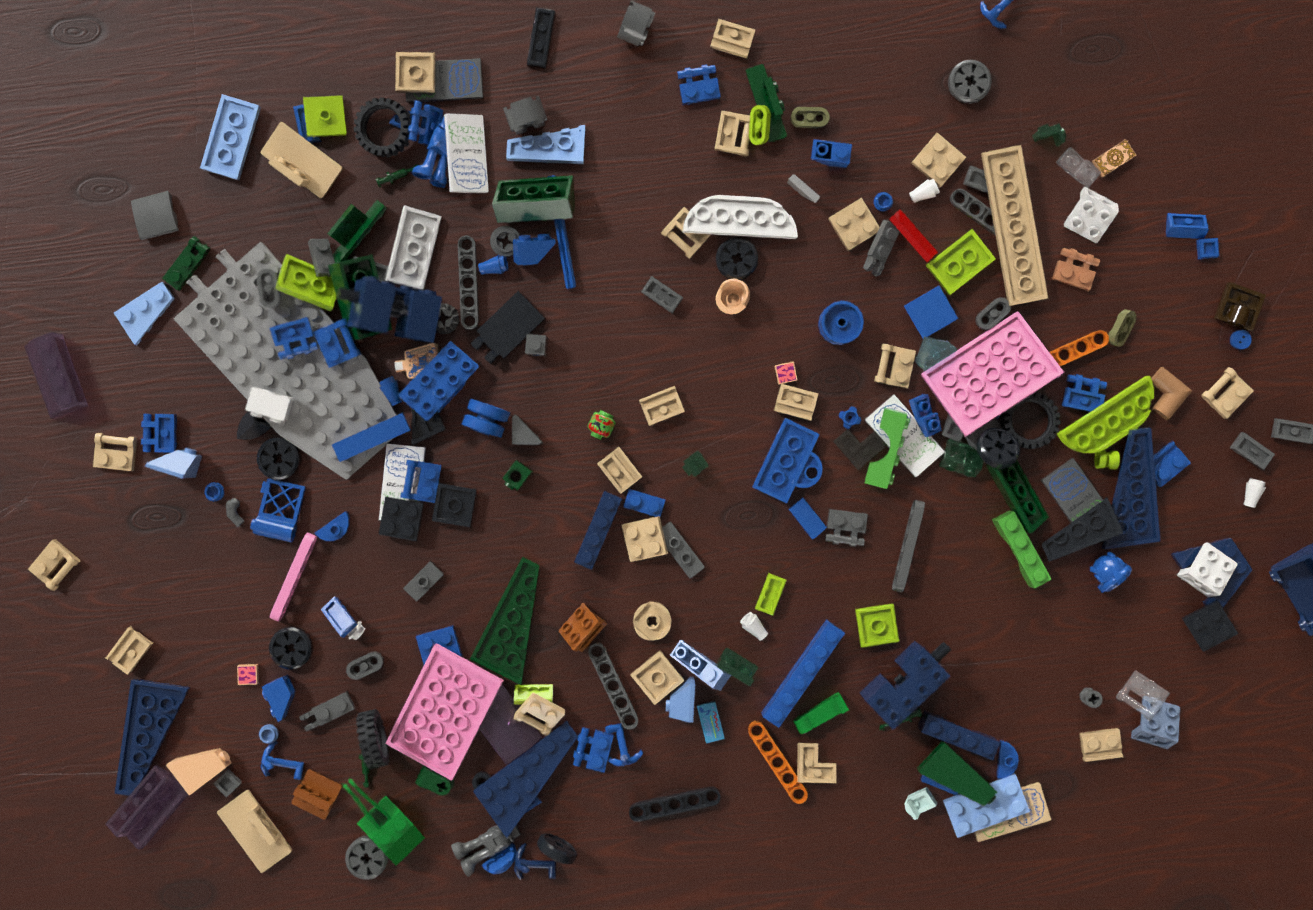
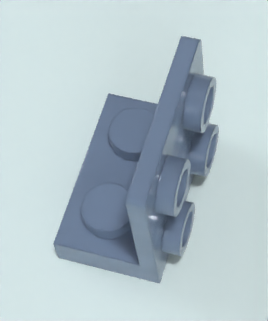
[1131,696,1180,749]

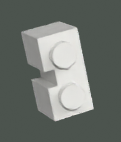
[245,387,294,423]

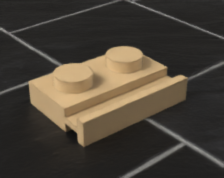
[710,19,755,59]
[774,384,818,421]
[639,386,685,426]
[597,447,642,494]
[106,627,153,675]
[1080,728,1123,762]

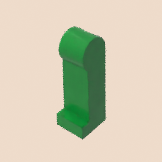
[793,692,849,734]

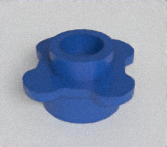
[839,407,861,429]

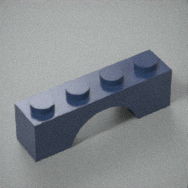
[574,491,622,570]
[917,710,1000,760]

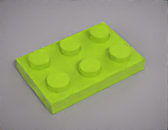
[926,229,996,295]
[275,254,336,312]

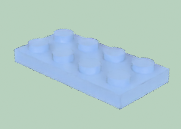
[200,94,261,180]
[943,774,1030,838]

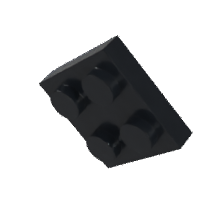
[432,483,477,527]
[379,496,424,541]
[1182,600,1238,652]

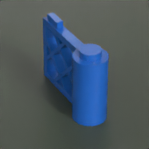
[250,478,306,543]

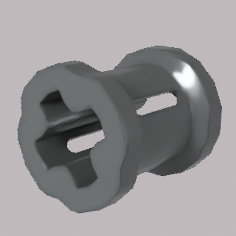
[1079,687,1103,708]

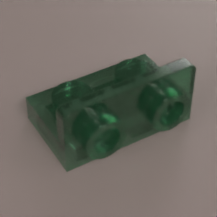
[939,439,983,477]
[716,647,758,686]

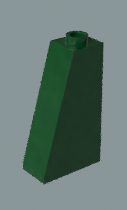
[917,741,997,806]

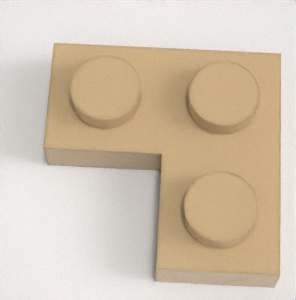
[797,743,836,783]

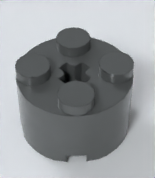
[617,0,656,46]
[503,96,547,135]

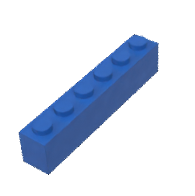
[761,619,845,728]

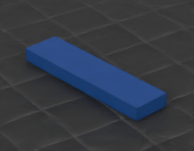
[332,413,411,462]

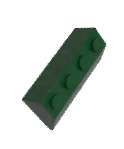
[492,175,575,223]
[328,255,393,340]

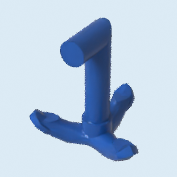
[980,0,1013,29]
[605,723,643,767]
[260,741,304,780]

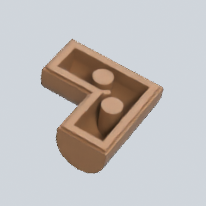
[1151,367,1192,421]

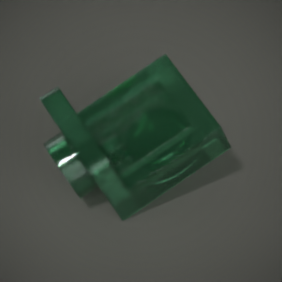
[1032,123,1066,146]
[682,451,709,477]

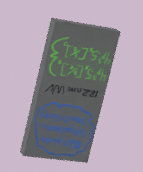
[406,58,483,103]
[1041,458,1103,523]

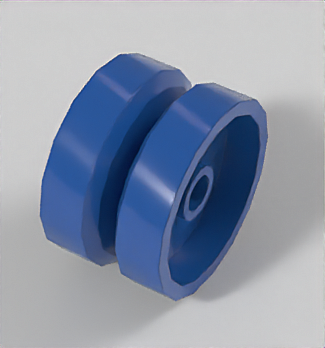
[818,301,864,345]
[462,398,511,438]

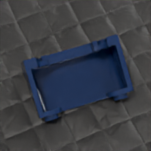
[1269,543,1313,636]

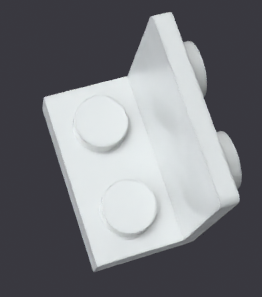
[1064,186,1119,243]
[1177,543,1237,597]

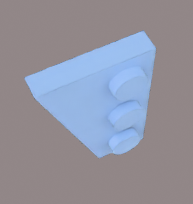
[114,282,175,345]

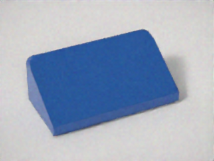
[1166,213,1209,239]
[788,498,827,540]

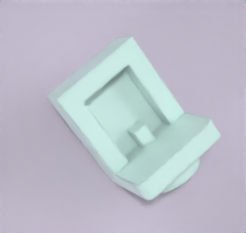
[904,787,938,820]

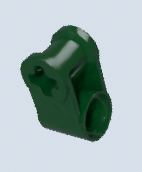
[415,765,455,796]

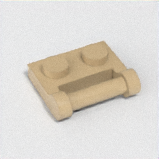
[714,111,750,156]
[661,207,712,259]
[874,344,916,389]
[1201,367,1253,419]
[93,433,137,471]
[28,539,80,591]
[514,692,565,736]

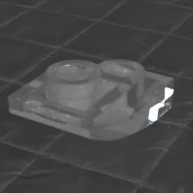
[1056,147,1101,188]

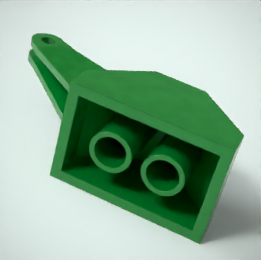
[343,779,425,866]

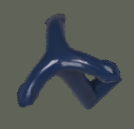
[514,843,556,879]

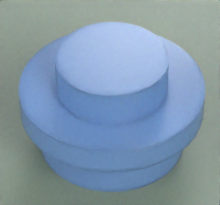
[259,724,279,744]

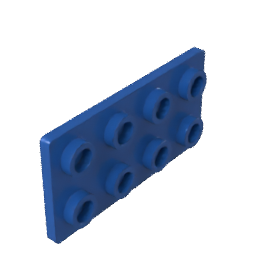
[399,341,479,421]

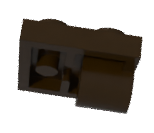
[1214,282,1266,332]

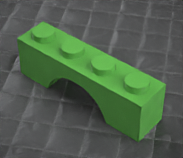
[865,407,910,489]
[992,511,1051,588]

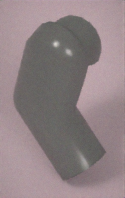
[226,498,245,528]

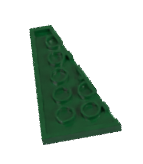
[470,556,540,685]

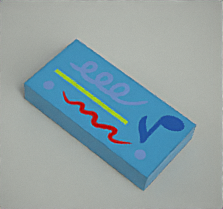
[697,701,725,743]

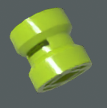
[1094,450,1120,469]

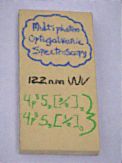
[974,782,1051,842]

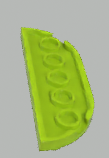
[1057,376,1154,453]

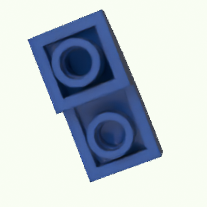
[909,394,942,437]

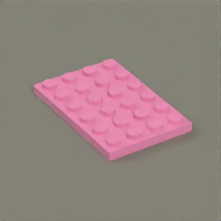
[921,311,1064,437]
[385,643,504,781]

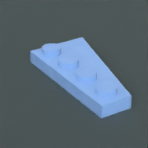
[506,125,585,164]

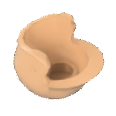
[716,279,750,314]

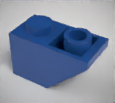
[811,139,852,168]
[513,234,555,265]
[262,674,296,722]

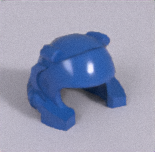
[1090,552,1132,593]

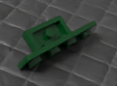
[745,64,787,143]
[327,200,387,263]

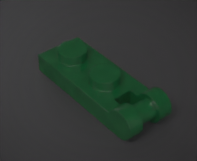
[162,236,211,291]

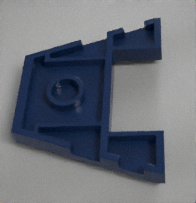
[1171,538,1252,608]

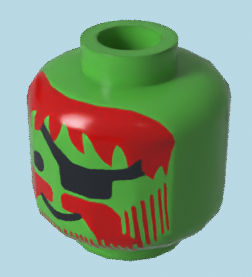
[587,410,616,440]

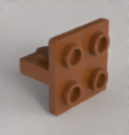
[559,603,607,652]
[291,769,342,820]

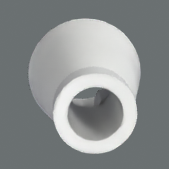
[909,179,940,203]
[1244,478,1266,508]
[740,612,768,641]

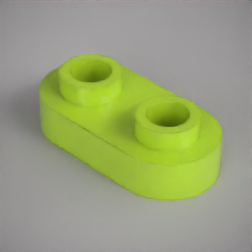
[749,105,771,145]

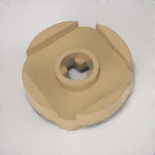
[633,601,671,640]

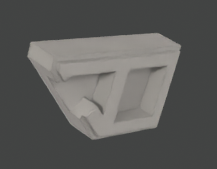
[787,174,820,203]

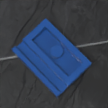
[1154,441,1191,487]

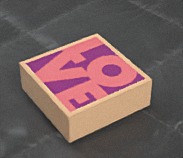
[774,362,797,385]
[237,664,259,685]

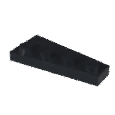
[1041,497,1123,562]

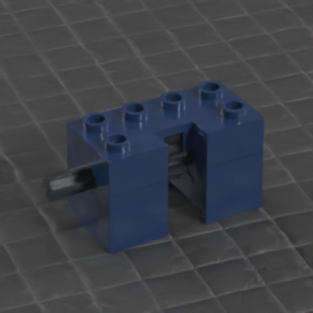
[337,277,442,343]
[860,641,951,730]

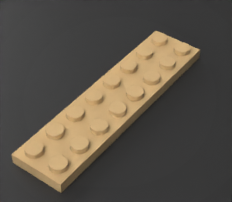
[981,145,1048,306]

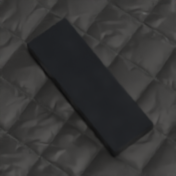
[527,7,555,69]

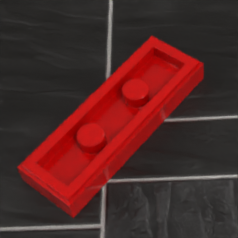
[889,209,938,262]

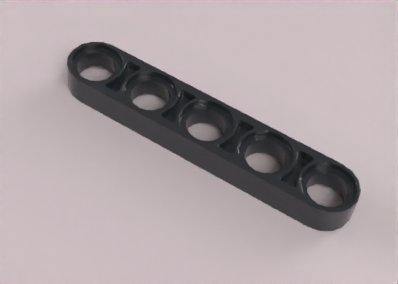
[629,786,721,822]

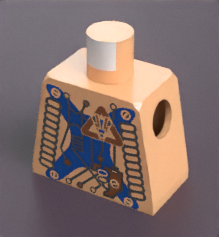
[395,343,438,379]

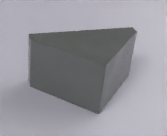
[512,414,543,445]

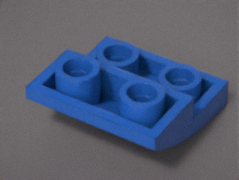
[904,285,958,339]

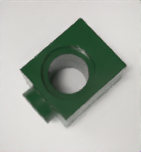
[502,460,533,490]

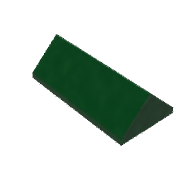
[985,460,1049,533]

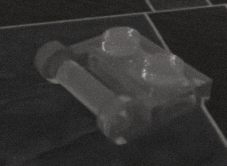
[1116,670,1170,721]

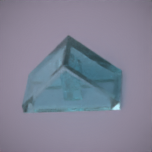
[915,336,957,371]

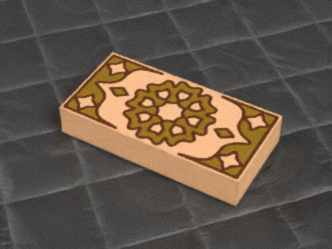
[1092,139,1136,177]

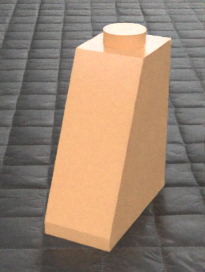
[166,748,232,795]

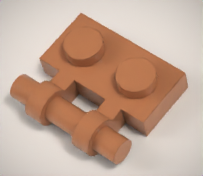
[1052,248,1100,291]

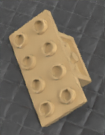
[260,122,343,198]
[217,790,292,873]

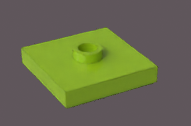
[303,96,347,137]
[855,603,899,648]

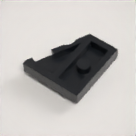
[411,409,447,445]

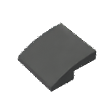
[131,191,179,240]

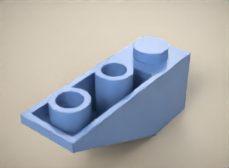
[670,640,731,691]

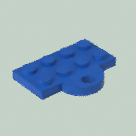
[752,418,823,503]

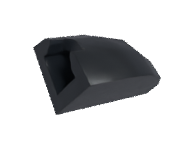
[237,411,271,440]

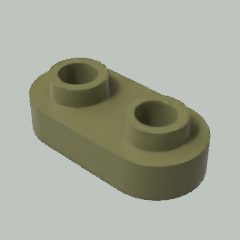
[790,107,830,128]
[1108,309,1136,347]

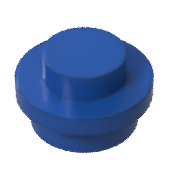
[873,192,893,212]
[204,482,224,501]

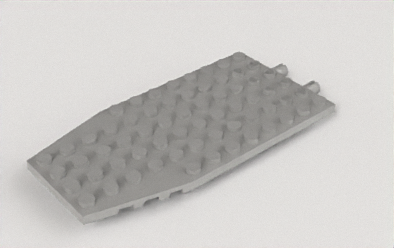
[174,242,397,480]

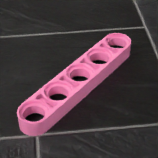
[270,532,317,622]

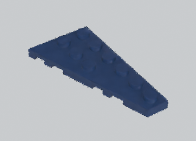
[1102,427,1160,549]
[115,679,190,796]
[473,721,578,838]

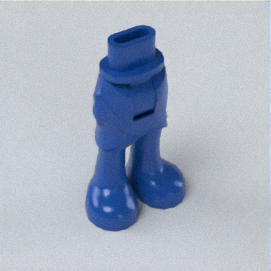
[412,117,448,188]

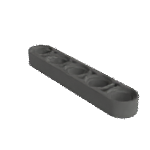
[950,189,996,236]
[458,235,479,330]
[892,500,925,593]
[588,642,638,730]

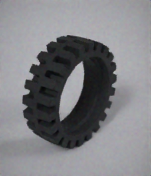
[353,97,412,157]
[1000,392,1061,449]
[356,709,389,769]

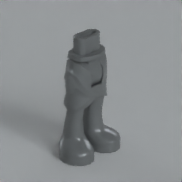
[451,825,521,877]

